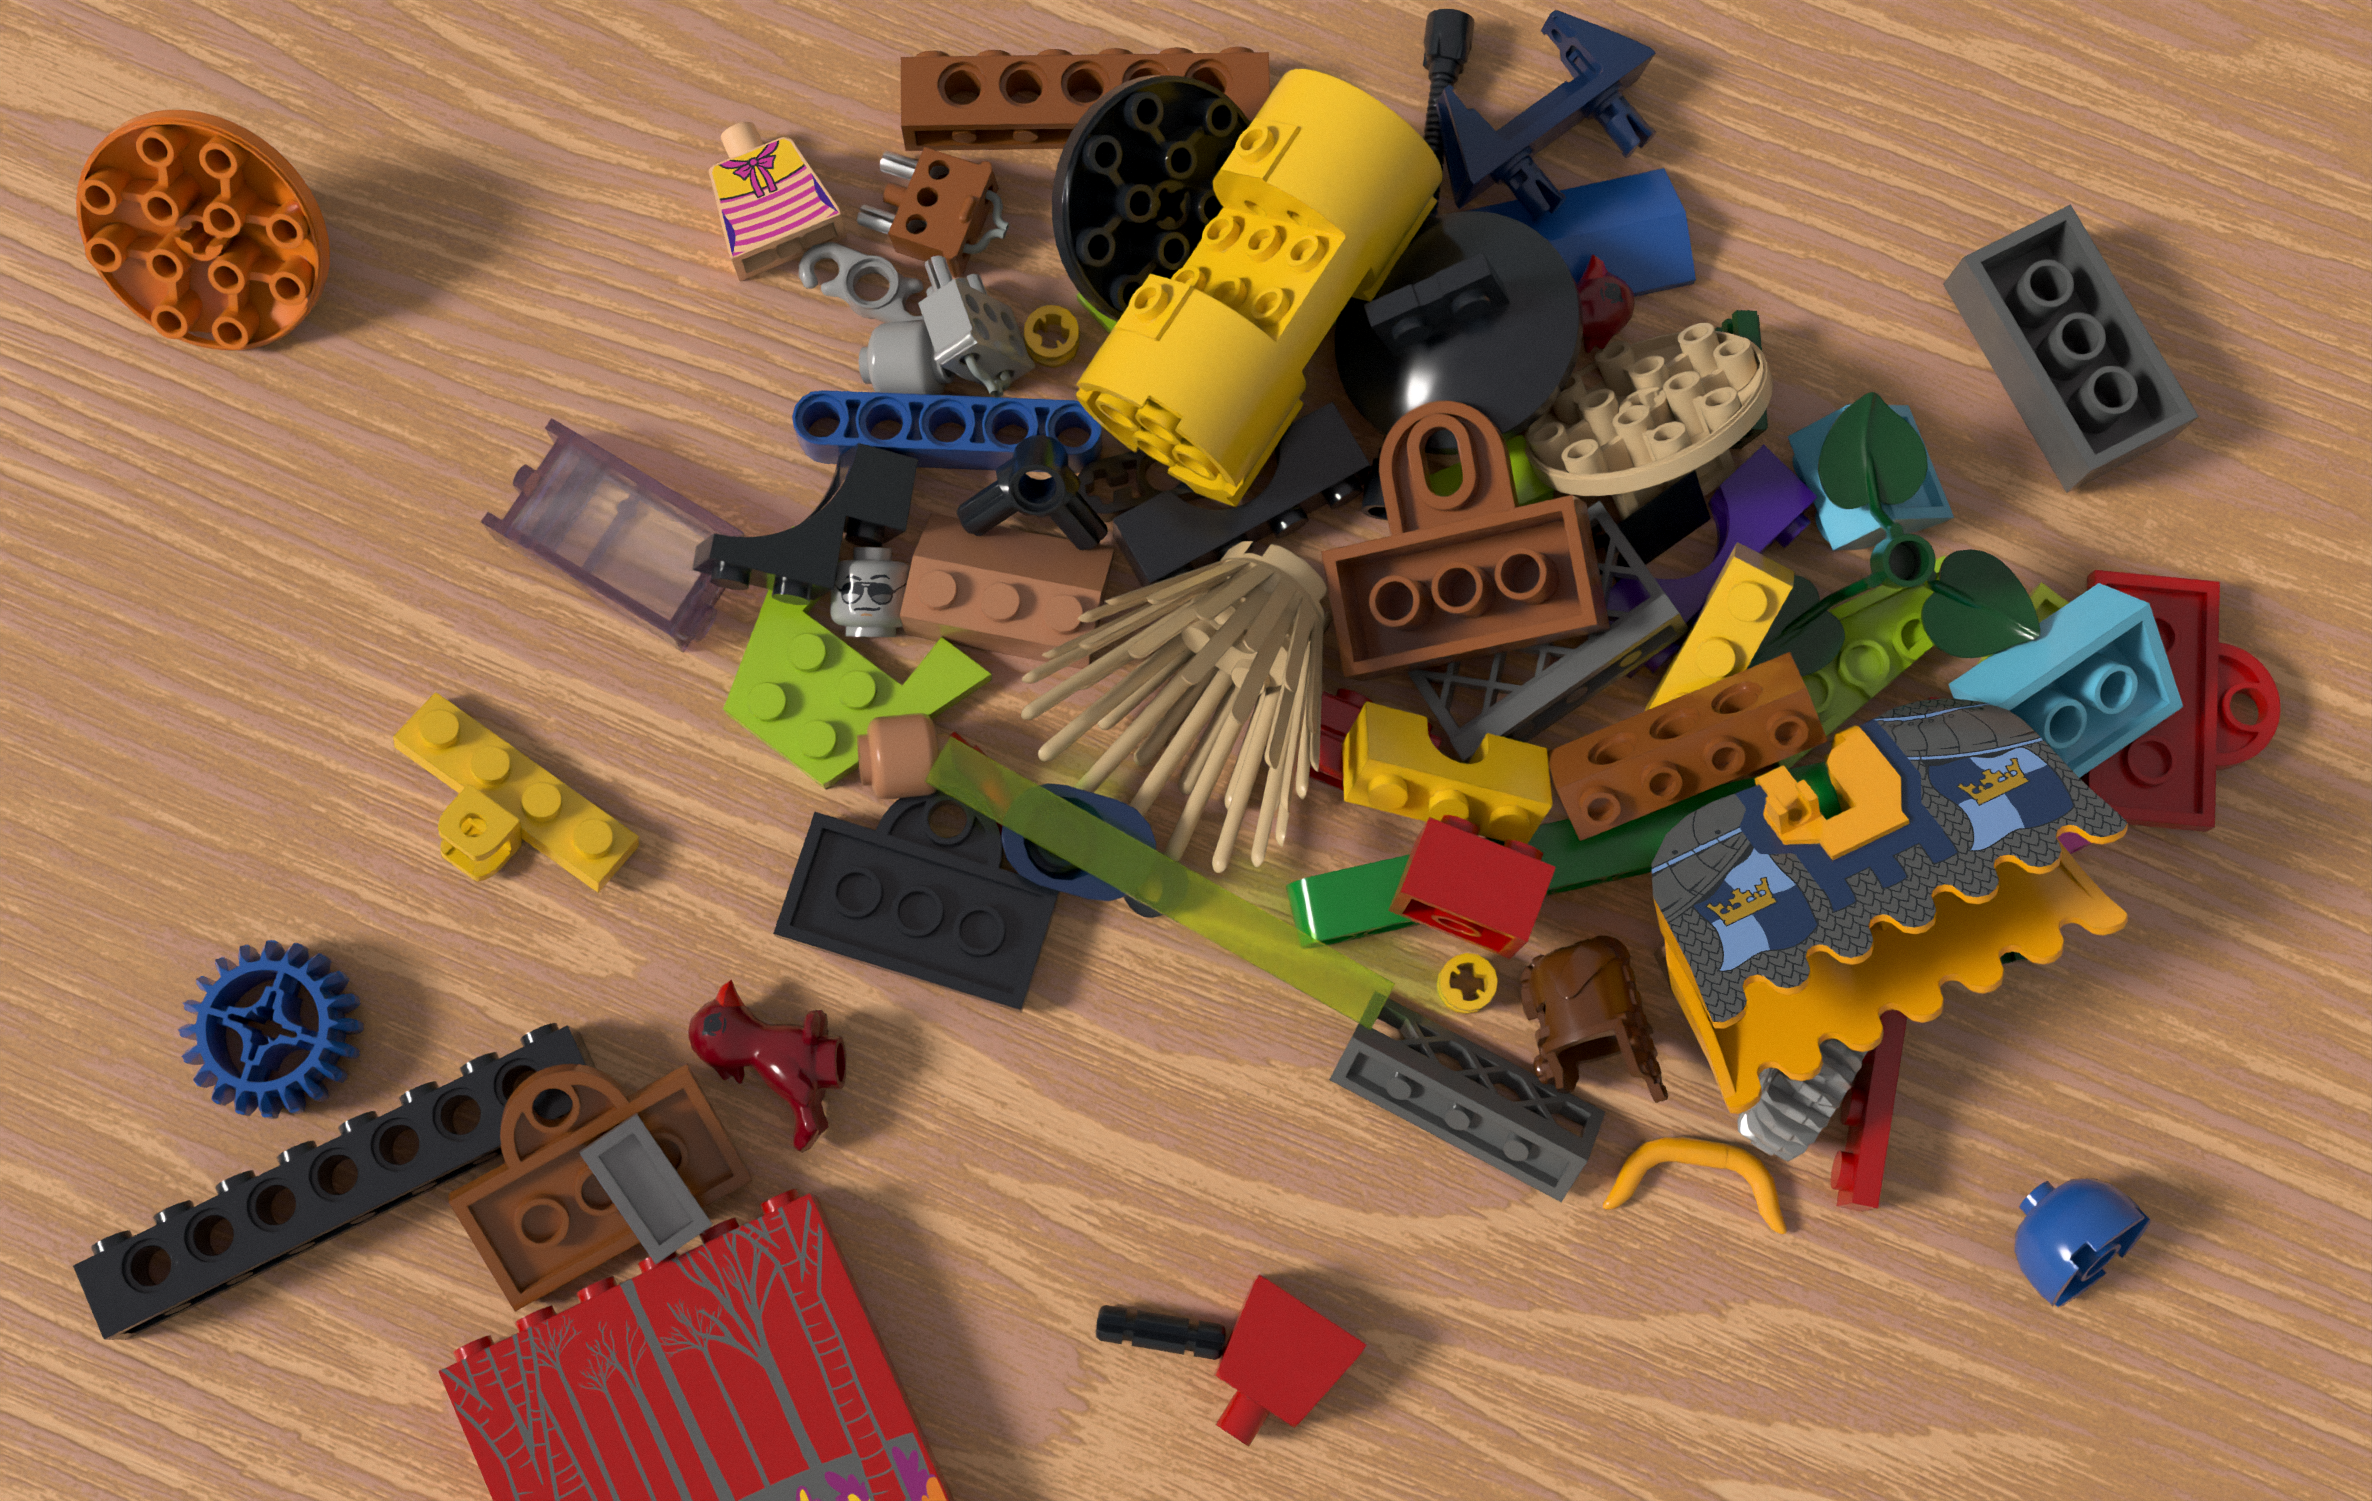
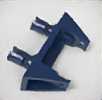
[1436,10,1656,224]

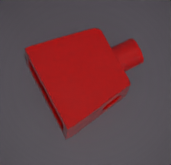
[1214,1274,1367,1447]

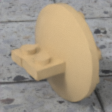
[1524,323,1773,521]

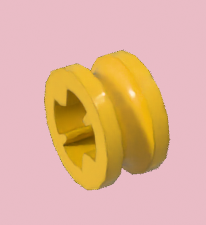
[1024,305,1079,368]
[1436,953,1498,1014]

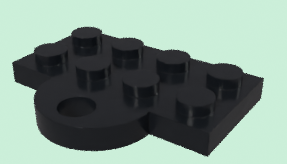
[773,786,1061,1013]

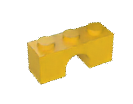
[1645,542,1795,711]
[1342,701,1553,844]

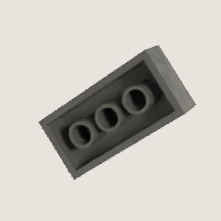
[1943,204,2199,493]

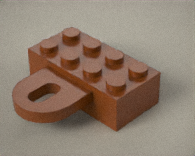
[1321,401,1611,681]

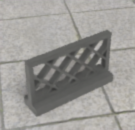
[1407,500,1690,764]

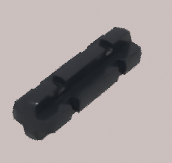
[1095,1305,1226,1360]

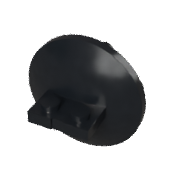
[1052,75,1251,322]
[1335,211,1583,455]

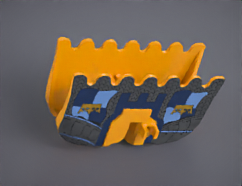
[1651,698,2128,1114]

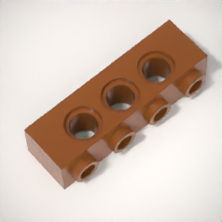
[1547,652,1828,841]

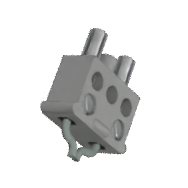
[918,256,1035,398]

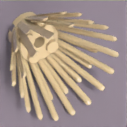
[1021,541,1333,873]

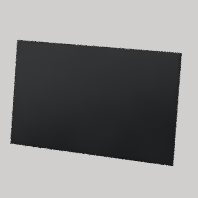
[1600,470,1711,582]

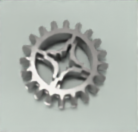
[1737,1038,1868,1162]

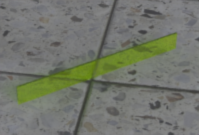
[925,736,1395,1030]

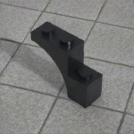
[692,443,918,605]

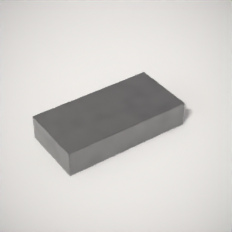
[579,1113,712,1264]

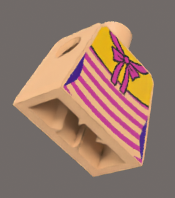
[709,122,847,281]

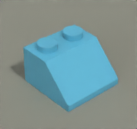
[1788,404,1954,551]

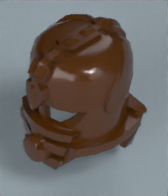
[1520,935,1668,1103]

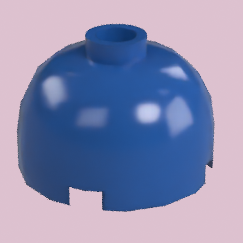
[2014,1178,2151,1307]

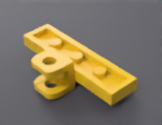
[393,692,639,893]

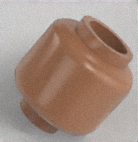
[857,713,952,800]

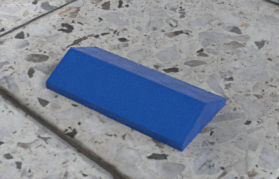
[1466,168,1696,297]

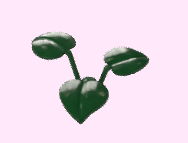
[1746,392,2040,677]

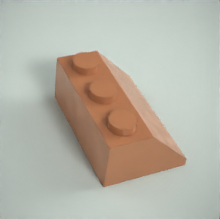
[900,513,1115,669]

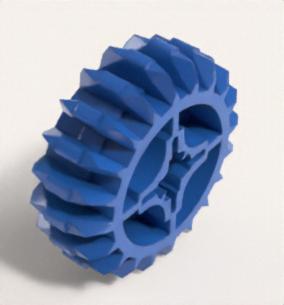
[178,940,364,1119]

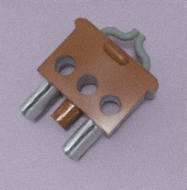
[857,147,1010,278]

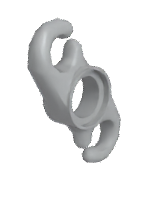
[799,242,934,323]

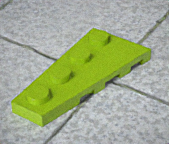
[1771,555,1946,770]

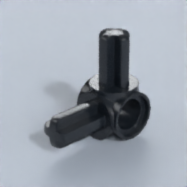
[957,435,1108,551]

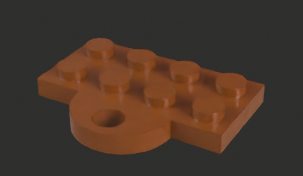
[448,1063,752,1312]

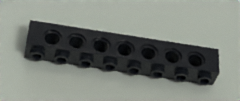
[73,1023,596,1340]

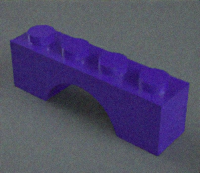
[1586,444,1817,679]

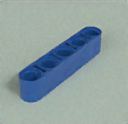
[792,390,1102,473]

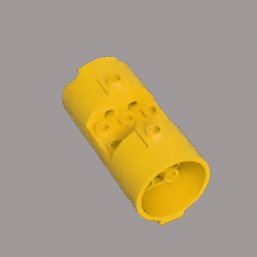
[1076,69,1443,507]

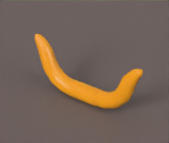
[1603,1137,1787,1234]

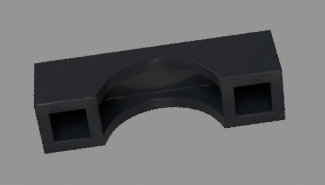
[1113,401,1370,588]

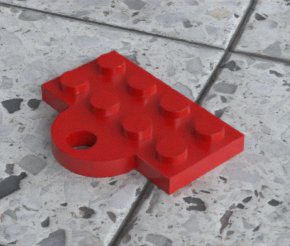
[2081,570,2281,832]

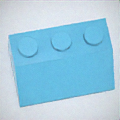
[1948,583,2183,778]

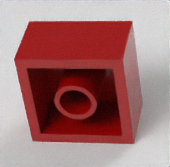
[1388,815,1556,959]

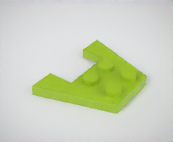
[723,526,993,790]

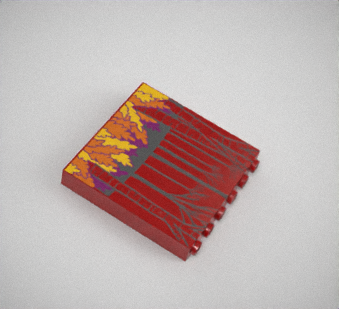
[438,1188,955,1501]

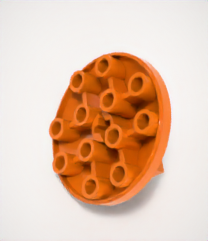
[76,110,330,350]

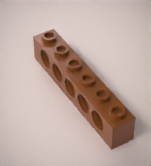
[901,47,1270,151]

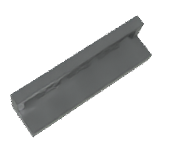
[1329,991,1606,1202]

